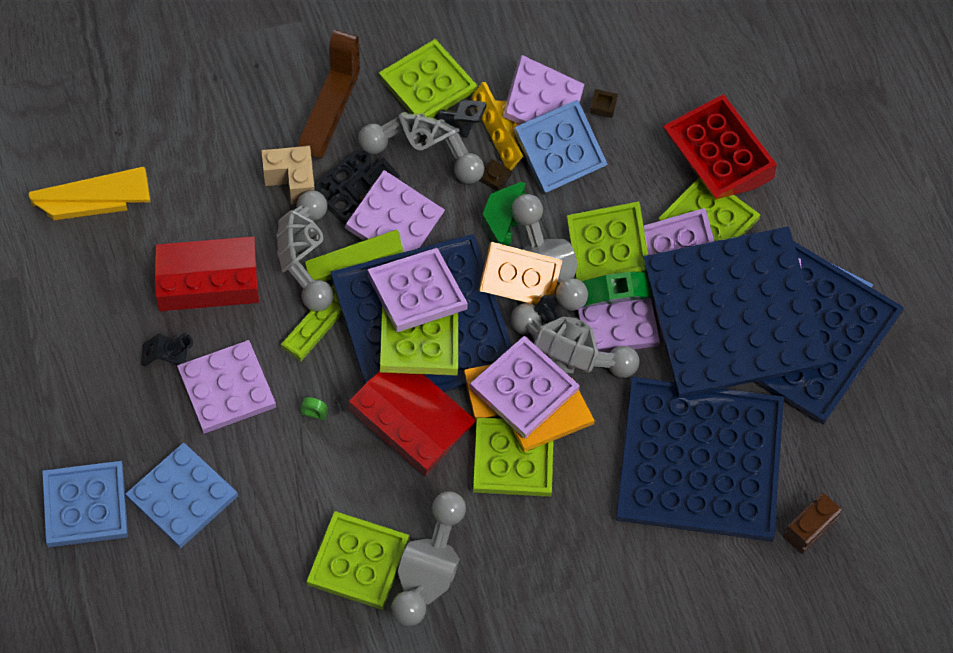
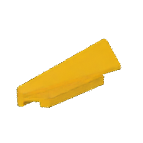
[28,167,151,220]

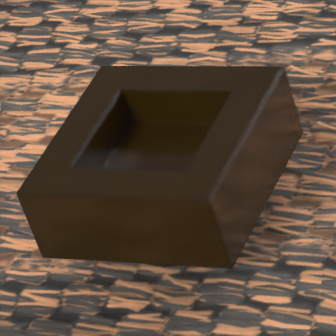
[590,89,618,118]
[479,159,512,191]

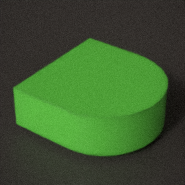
[300,397,328,421]

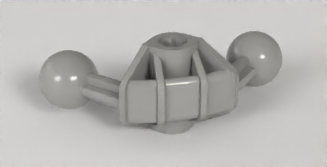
[358,112,484,184]
[276,190,333,312]
[512,194,588,311]
[510,303,639,378]
[391,491,466,626]

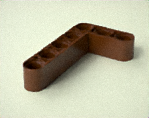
[298,30,360,159]

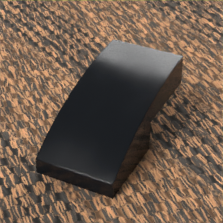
[345,157,400,200]

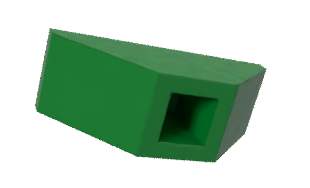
[482,182,528,246]
[582,272,652,308]

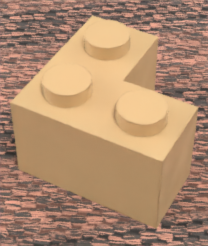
[262,146,314,204]

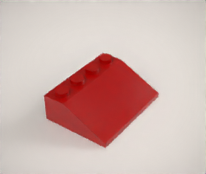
[663,94,777,200]
[155,236,259,312]
[348,372,476,477]

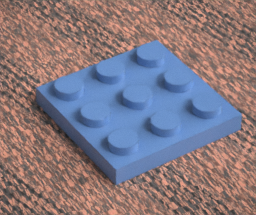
[513,99,608,194]
[126,442,238,549]
[43,461,128,547]

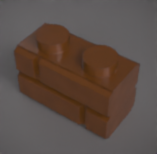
[783,492,842,554]

